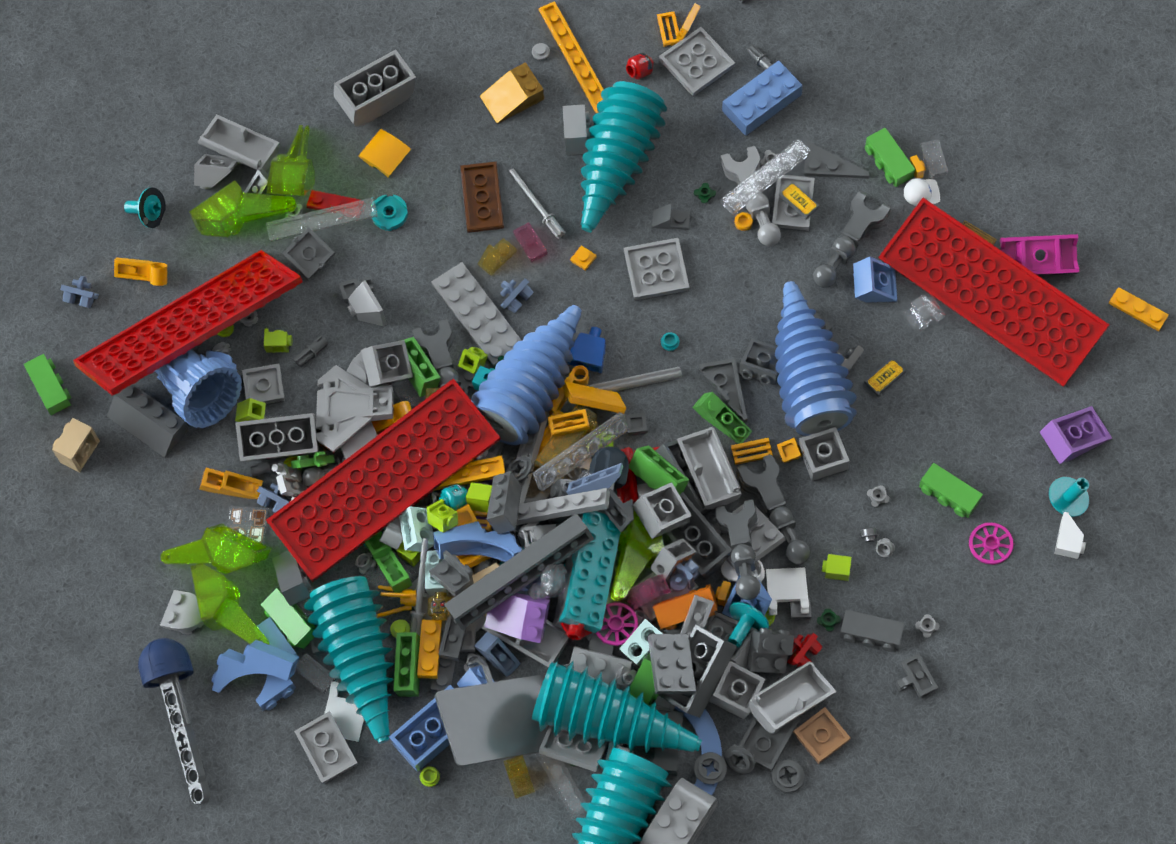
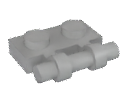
[272,463,308,497]

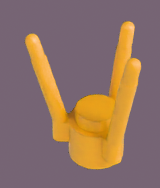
[377,585,417,618]

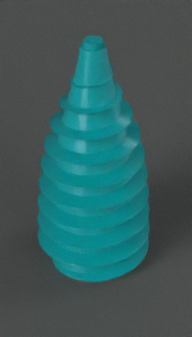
[581,81,667,233]
[304,576,394,744]
[532,660,702,753]
[572,748,672,844]

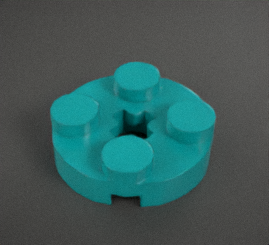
[371,195,408,231]

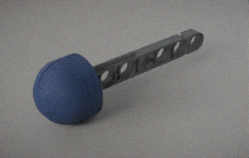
[138,638,210,804]

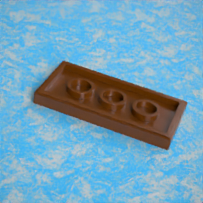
[460,161,504,233]

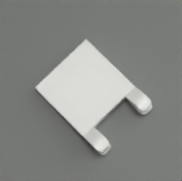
[766,567,809,615]
[325,682,364,742]

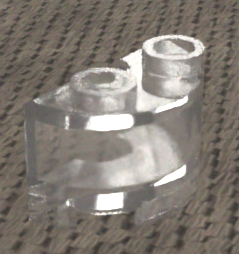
[902,295,945,331]
[527,564,567,600]

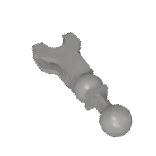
[721,146,781,246]

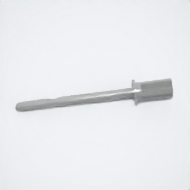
[509,168,566,239]
[410,538,428,636]

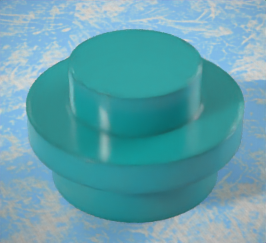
[661,332,680,351]

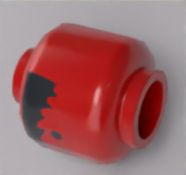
[626,53,654,80]

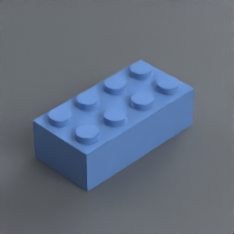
[722,61,802,136]
[389,685,454,772]

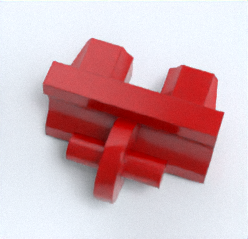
[787,633,822,667]

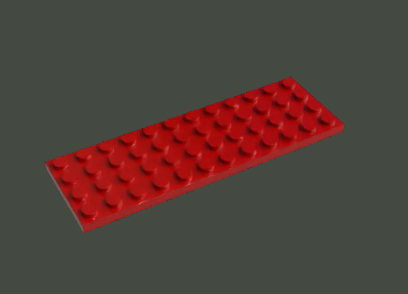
[878,198,1109,387]
[73,250,303,396]
[266,378,501,582]

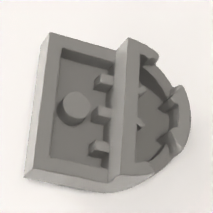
[160,590,208,635]

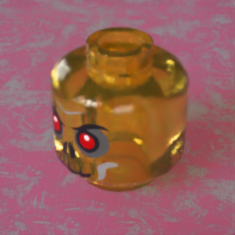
[427,592,452,621]

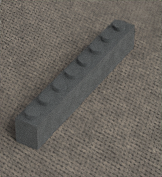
[444,513,594,630]

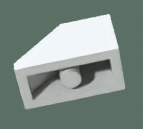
[1054,512,1086,559]

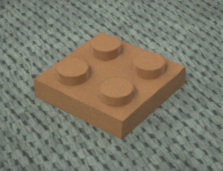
[793,707,851,764]

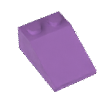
[1040,406,1112,464]
[485,593,550,643]

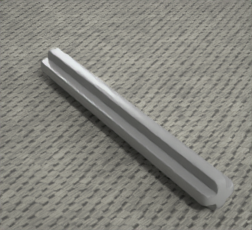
[589,367,682,392]

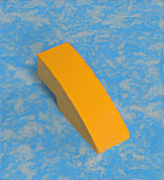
[199,467,263,499]

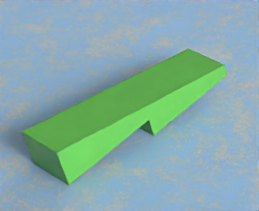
[365,531,412,593]

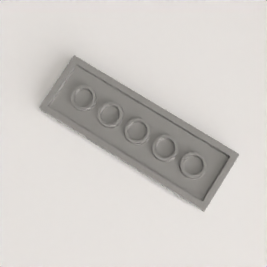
[431,262,522,366]

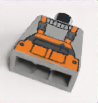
[651,538,697,584]

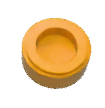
[734,212,753,231]

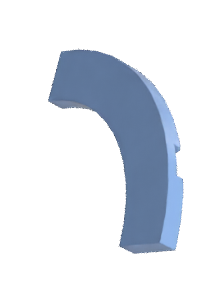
[674,706,722,795]

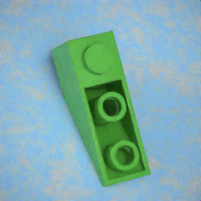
[692,392,752,444]

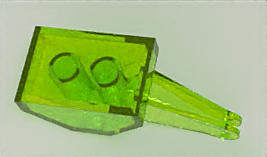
[267,125,315,196]
[189,181,297,238]
[610,509,664,601]
[161,523,272,574]
[190,563,270,645]

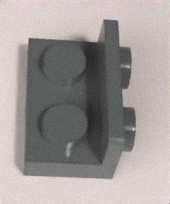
[429,550,474,596]

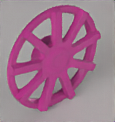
[969,522,1014,565]
[596,602,638,646]

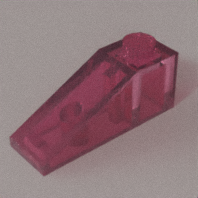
[615,574,671,616]

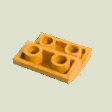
[358,129,411,177]

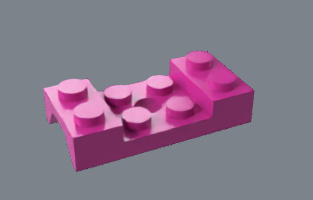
[1000,234,1079,274]

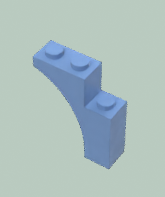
[433,521,522,562]
[254,617,298,711]
[212,640,299,693]

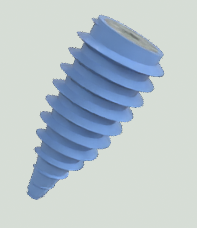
[775,281,857,436]
[471,305,581,445]

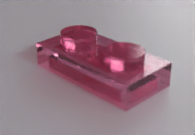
[513,222,548,263]

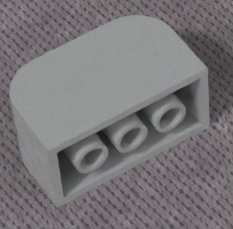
[334,50,416,127]
[236,413,319,462]
[640,778,718,844]

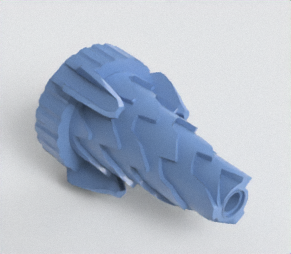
[155,349,242,428]

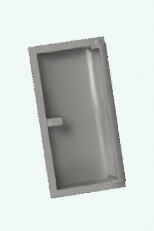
[198,114,280,172]
[677,427,742,509]
[482,620,569,668]
[749,661,836,733]

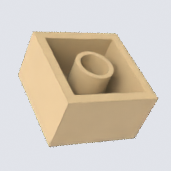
[52,418,100,473]

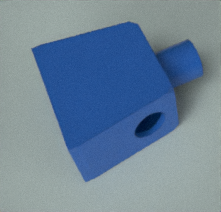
[567,327,606,373]

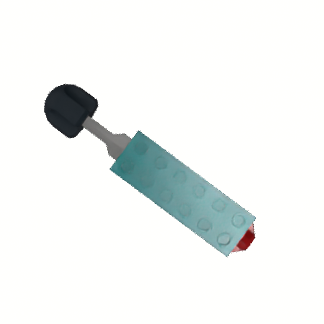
[553,446,629,640]

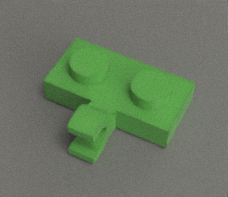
[291,451,335,468]

